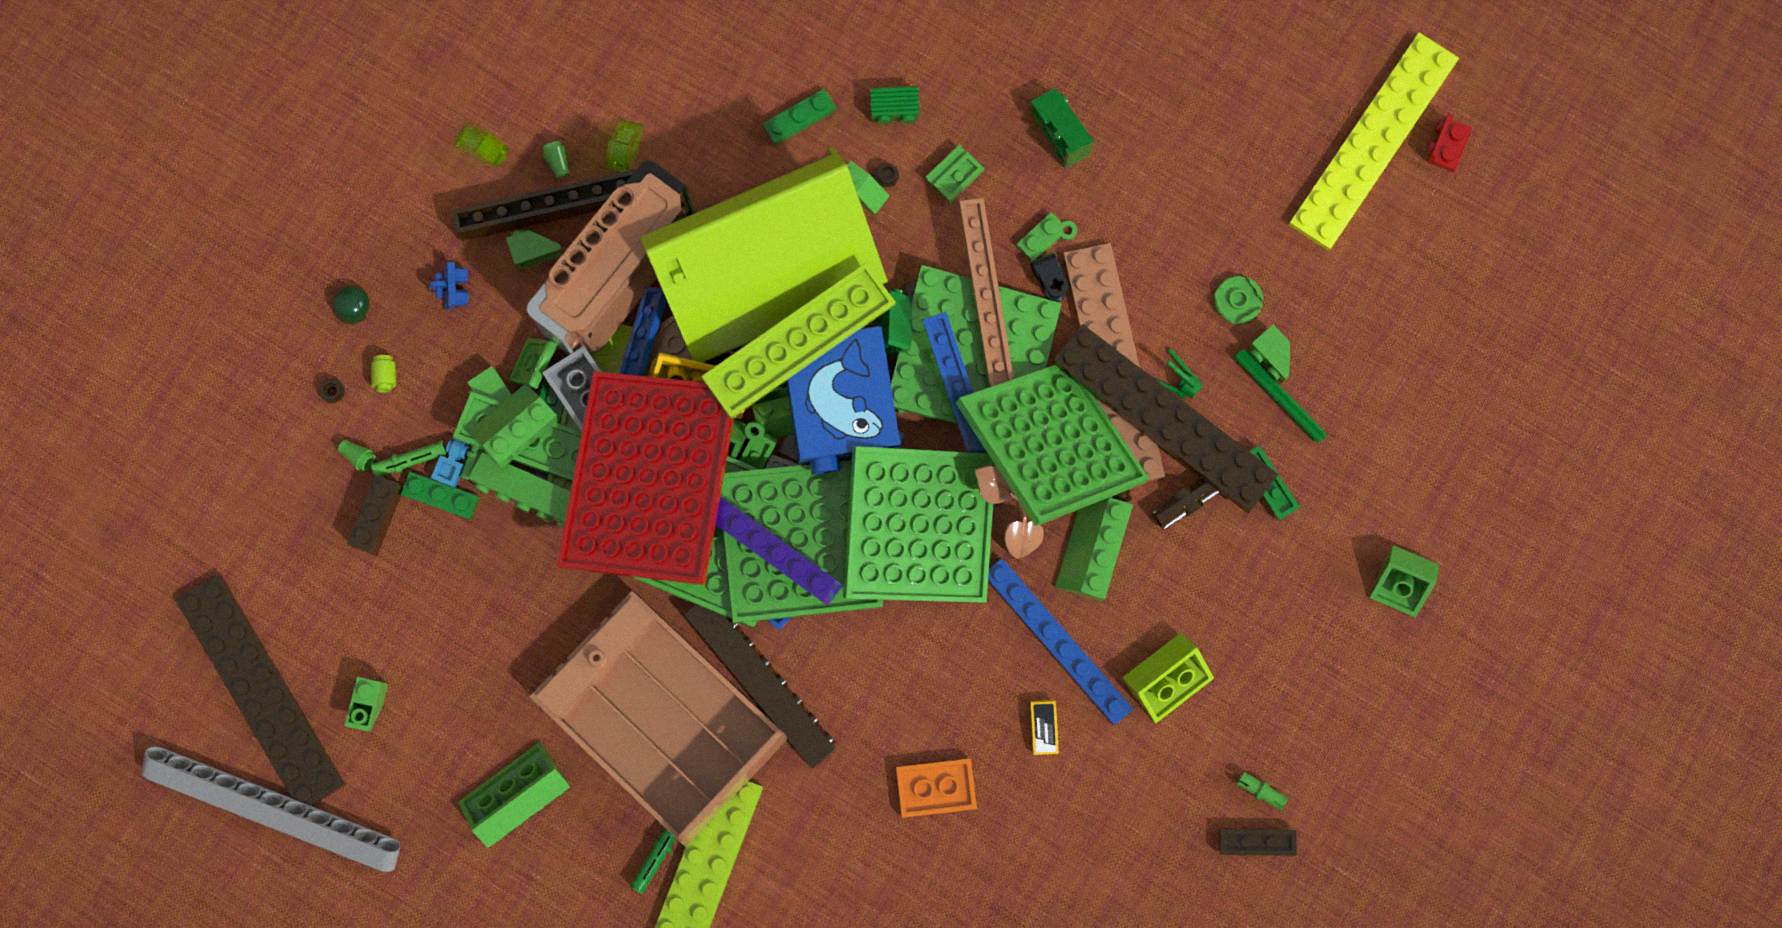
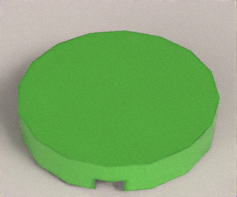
[1214,276,1263,324]

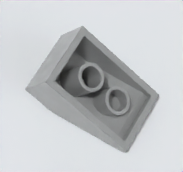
[542,346,601,432]

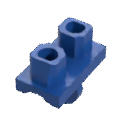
[428,262,469,311]

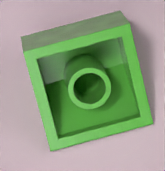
[1370,545,1439,617]

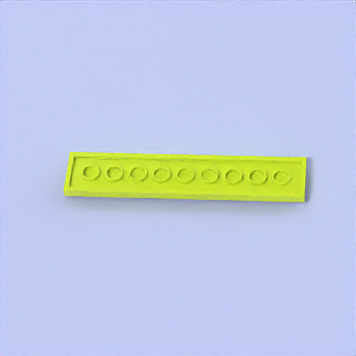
[1289,33,1459,251]

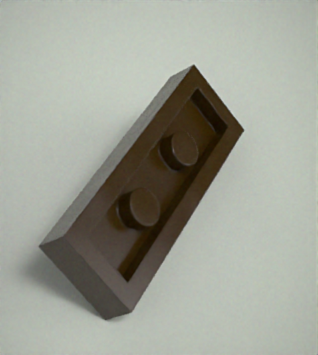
[1219,829,1297,856]

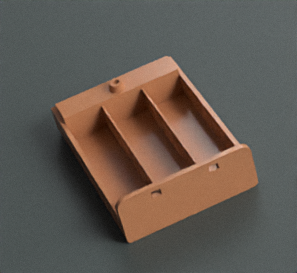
[529,591,787,847]

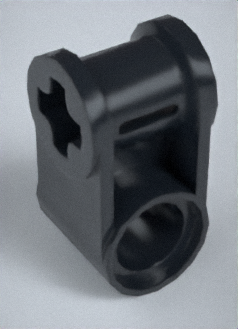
[1030,252,1068,302]

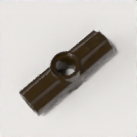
[1151,478,1219,530]

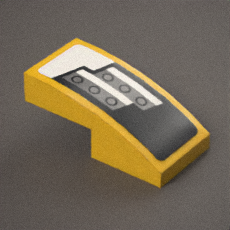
[1030,700,1059,755]

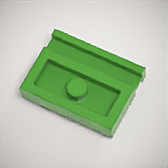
[925,145,984,203]

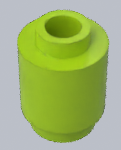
[371,355,396,393]

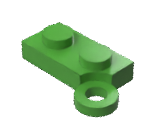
[1016,212,1077,262]
[739,421,778,469]

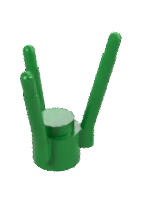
[1154,348,1203,399]

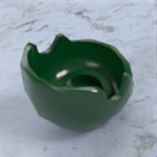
[332,285,370,324]

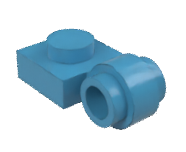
[431,439,470,488]

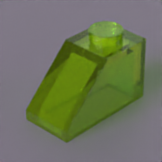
[606,120,644,171]
[454,126,510,168]

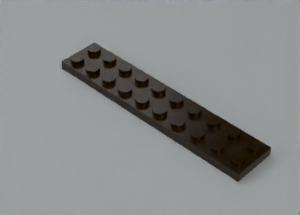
[1052,324,1279,513]
[176,574,346,806]

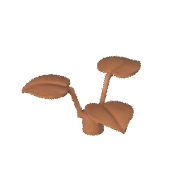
[975,465,1044,559]

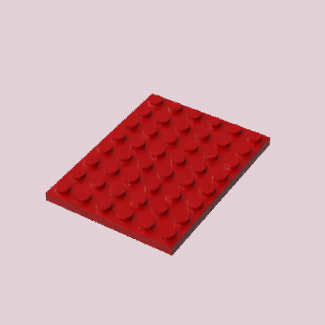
[557,371,734,586]

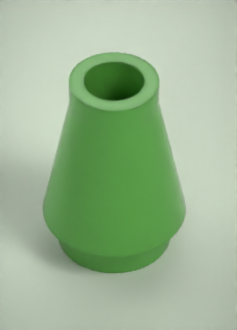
[542,141,570,179]
[338,440,376,472]

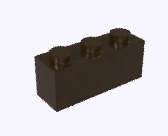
[347,475,403,556]

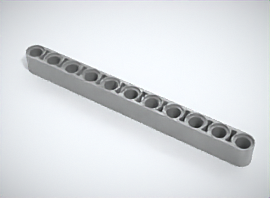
[141,747,401,872]

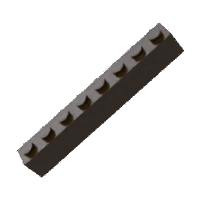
[451,168,645,241]
[684,605,836,769]

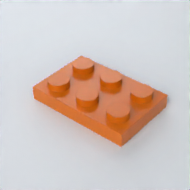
[896,758,977,818]

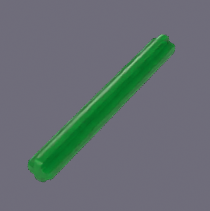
[1234,349,1327,443]

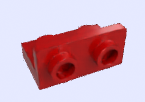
[1426,113,1472,173]

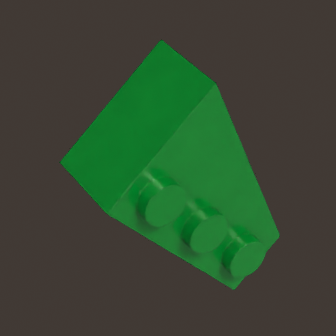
[1029,88,1094,169]

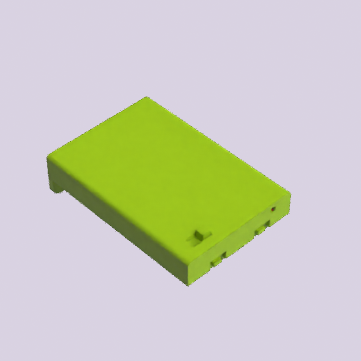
[640,145,888,363]

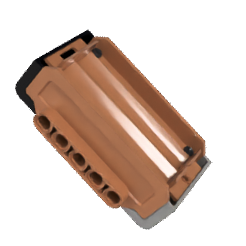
[527,161,695,356]

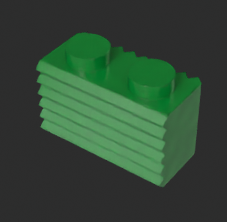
[870,86,920,125]

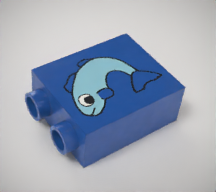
[785,326,900,475]

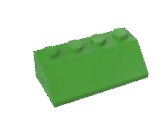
[1055,497,1133,602]
[458,742,571,848]

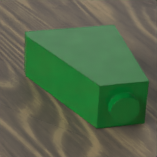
[874,289,912,356]

